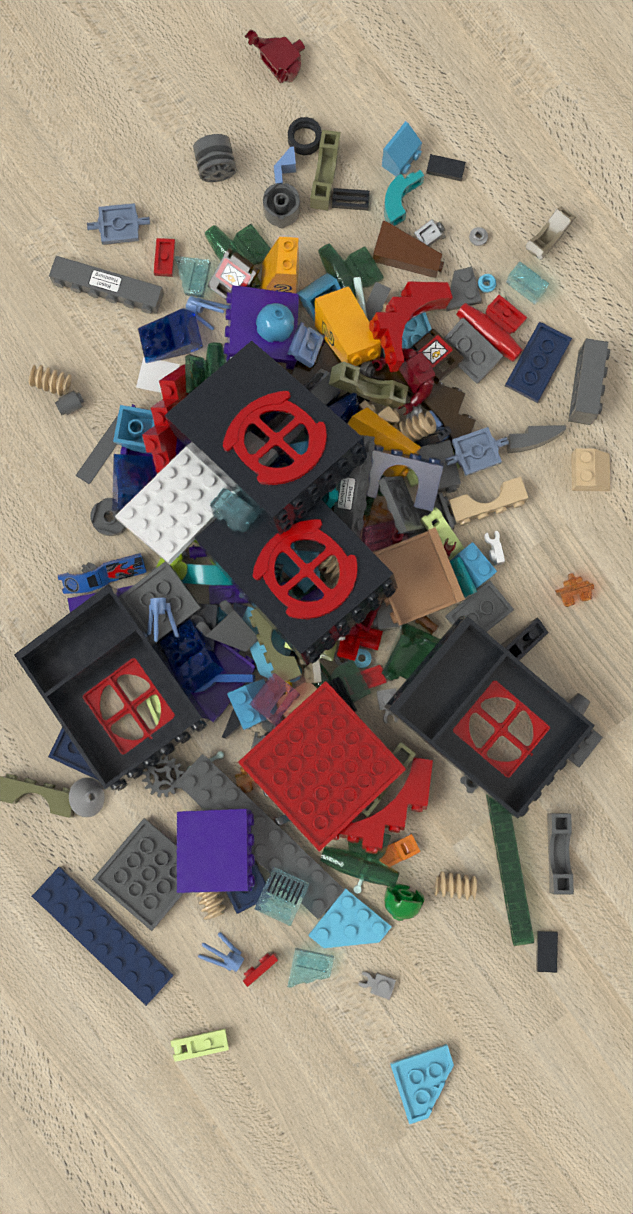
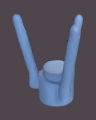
[186,296,229,330]
[147,598,179,642]
[198,932,244,972]

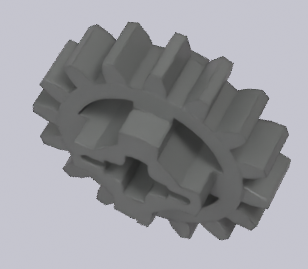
[142,756,184,798]

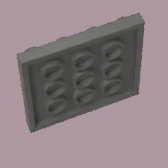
[92,818,184,931]

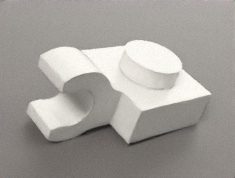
[484,531,505,566]

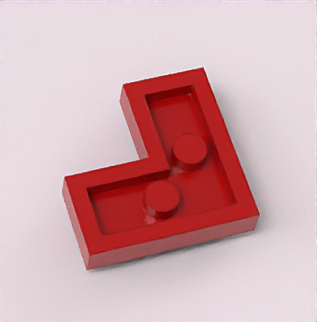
[337,628,383,661]

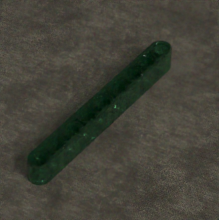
[485,793,534,947]

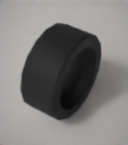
[288,117,322,156]

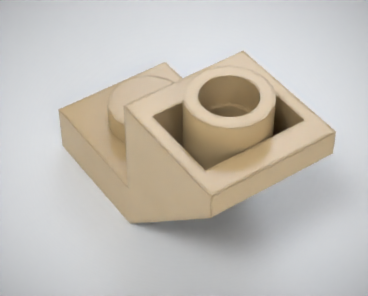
[359,400,401,426]

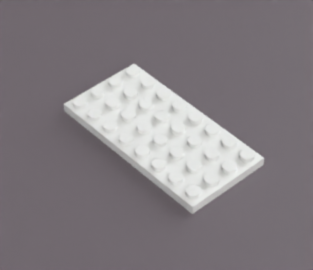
[115,431,278,564]

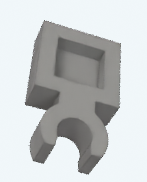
[377,688,398,723]
[358,971,396,1000]

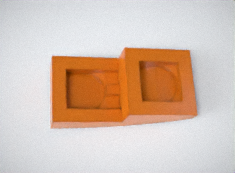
[376,834,421,870]

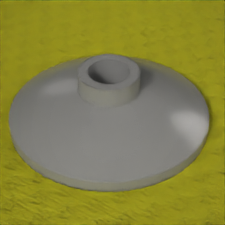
[69,778,104,817]

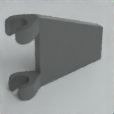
[196,600,258,652]

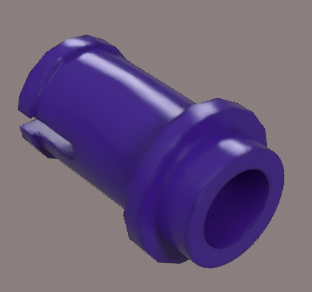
[189,545,208,560]

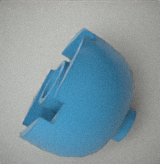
[256,303,294,343]

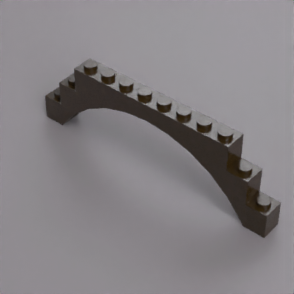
[292,343,476,467]

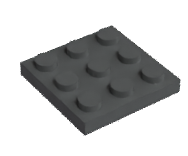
[121,561,202,643]

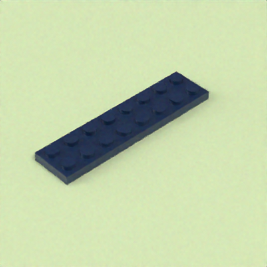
[31,866,174,1006]

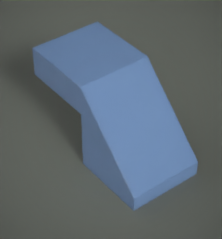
[274,147,296,184]

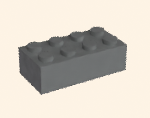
[568,338,610,425]

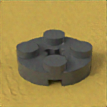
[90,498,126,536]

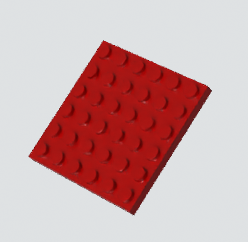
[237,681,406,852]

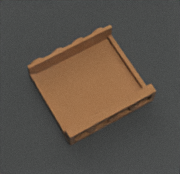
[374,527,465,626]

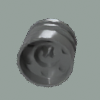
[193,134,237,182]

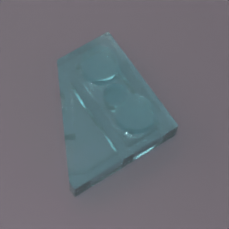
[175,256,211,298]
[287,948,334,988]

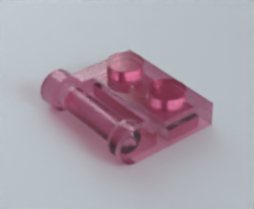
[361,520,399,551]
[249,673,300,726]

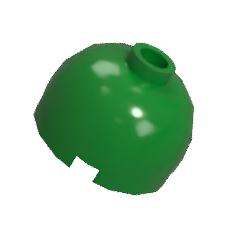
[384,883,425,921]

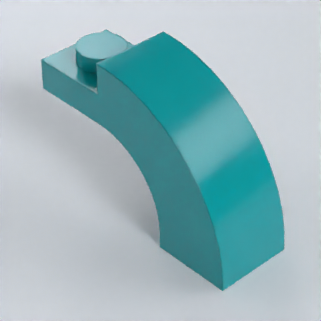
[384,170,424,226]
[182,564,233,585]

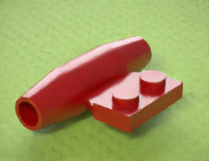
[456,295,527,362]

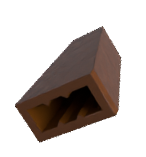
[372,221,444,278]

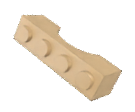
[448,477,529,526]

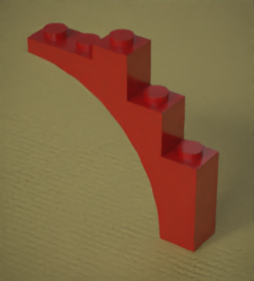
[369,281,453,372]
[142,364,203,474]
[332,758,433,854]

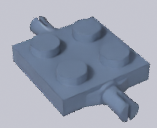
[87,203,150,245]
[445,427,509,476]

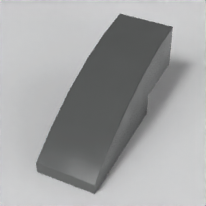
[507,425,566,453]

